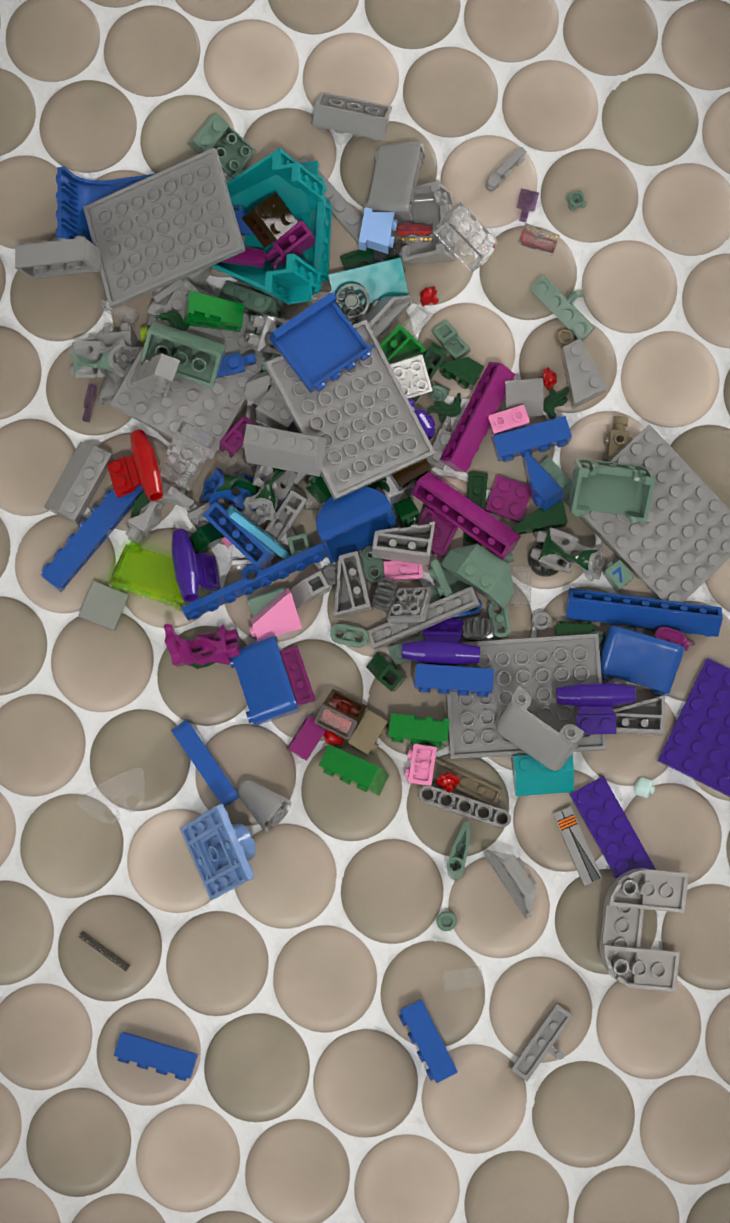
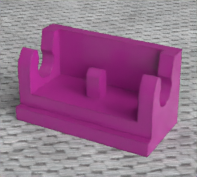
[219,415,256,458]
[286,716,326,761]

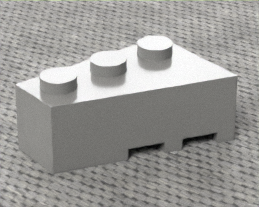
[561,339,608,410]
[130,353,180,398]
[372,522,435,565]
[614,695,665,736]

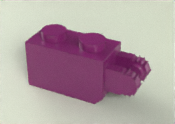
[265,220,315,270]

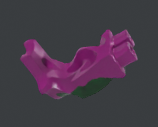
[164,624,240,669]

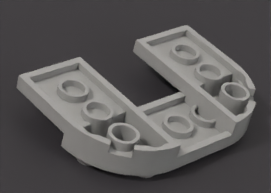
[600,868,689,992]

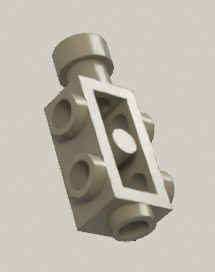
[603,416,632,462]

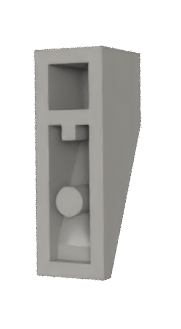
[264,485,307,542]

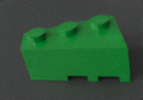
[319,745,389,796]

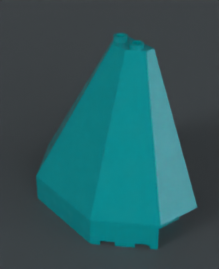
[210,148,332,305]

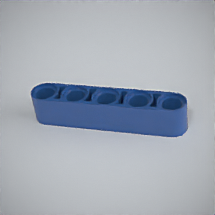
[171,719,240,808]

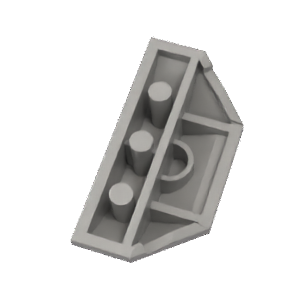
[358,295,413,341]
[483,850,536,919]

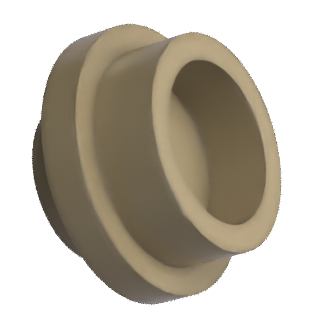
[555,329,574,348]

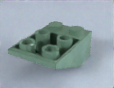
[187,113,256,178]

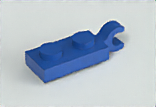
[216,352,257,379]

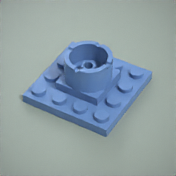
[180,804,255,900]

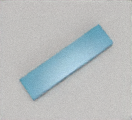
[227,506,291,560]

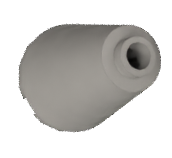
[237,780,292,832]

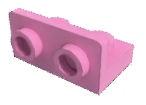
[488,405,530,438]
[405,744,437,786]

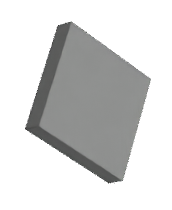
[505,378,543,417]
[79,581,129,631]
[387,587,433,623]

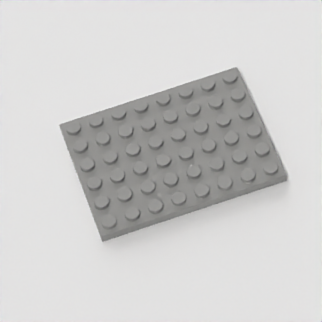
[83,148,245,309]
[110,283,274,461]
[265,320,435,501]
[568,424,730,602]
[445,634,607,759]

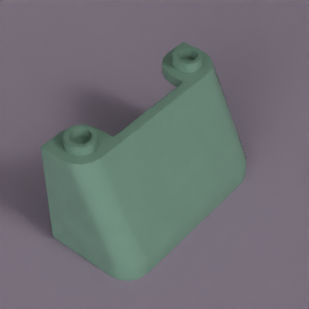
[570,458,656,524]

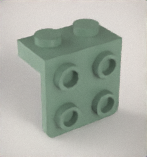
[428,559,470,598]

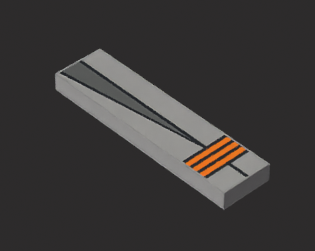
[552,806,602,886]

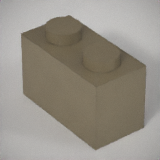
[348,710,389,756]

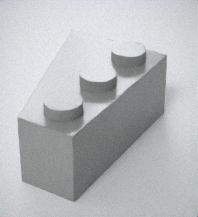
[333,551,374,619]

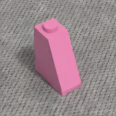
[249,588,302,641]

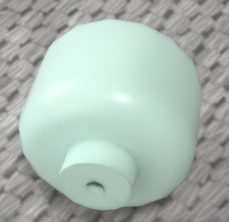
[634,777,655,798]

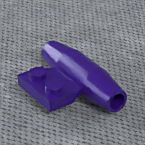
[172,529,221,602]
[402,619,480,665]
[556,683,636,735]

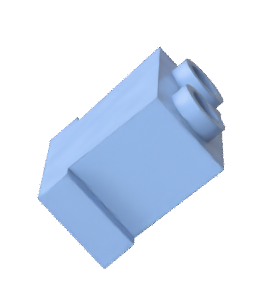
[359,208,397,254]

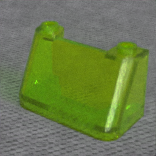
[108,542,187,612]

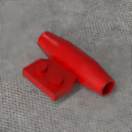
[107,430,163,501]

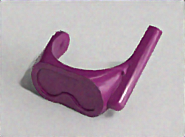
[654,627,695,651]

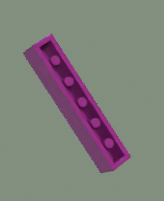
[439,362,516,473]
[412,471,521,559]

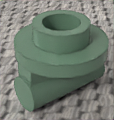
[429,382,450,402]

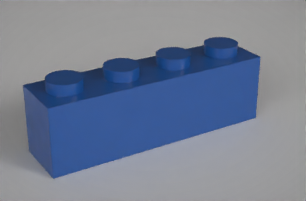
[492,416,572,462]
[203,501,276,569]
[414,664,494,697]
[398,999,458,1083]
[114,1032,199,1081]

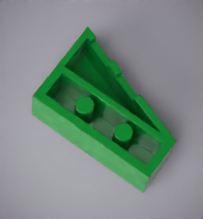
[184,291,244,332]
[380,324,427,364]
[388,713,450,749]

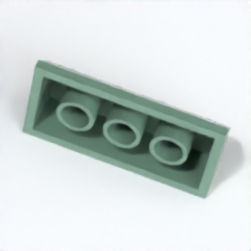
[140,321,227,388]

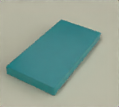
[328,257,409,310]

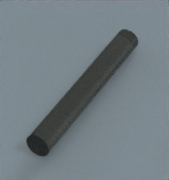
[79,931,131,972]

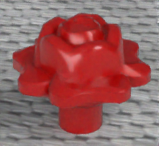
[420,286,439,306]
[538,367,557,390]
[323,730,344,747]
[436,772,460,792]

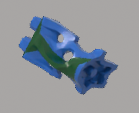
[199,467,263,511]

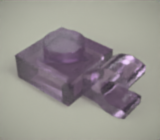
[517,188,539,223]

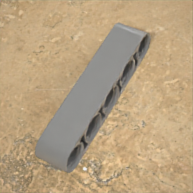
[418,785,511,829]

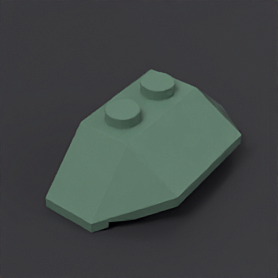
[440,544,514,609]

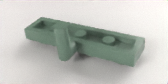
[530,275,595,341]

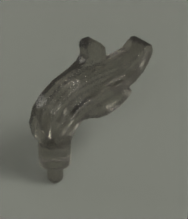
[373,239,403,262]

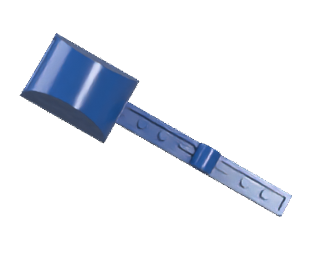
[181,487,398,621]

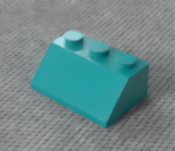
[512,754,574,797]

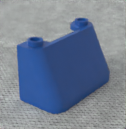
[600,626,685,697]
[230,636,298,727]

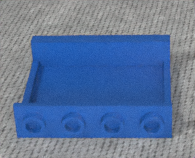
[269,292,374,393]

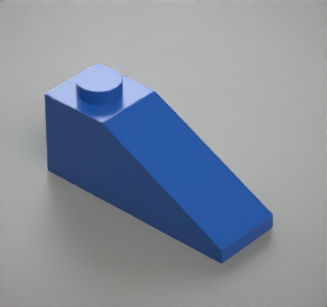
[524,452,563,512]

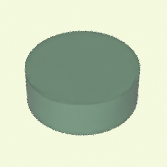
[437,911,456,931]

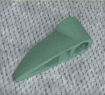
[447,822,471,880]

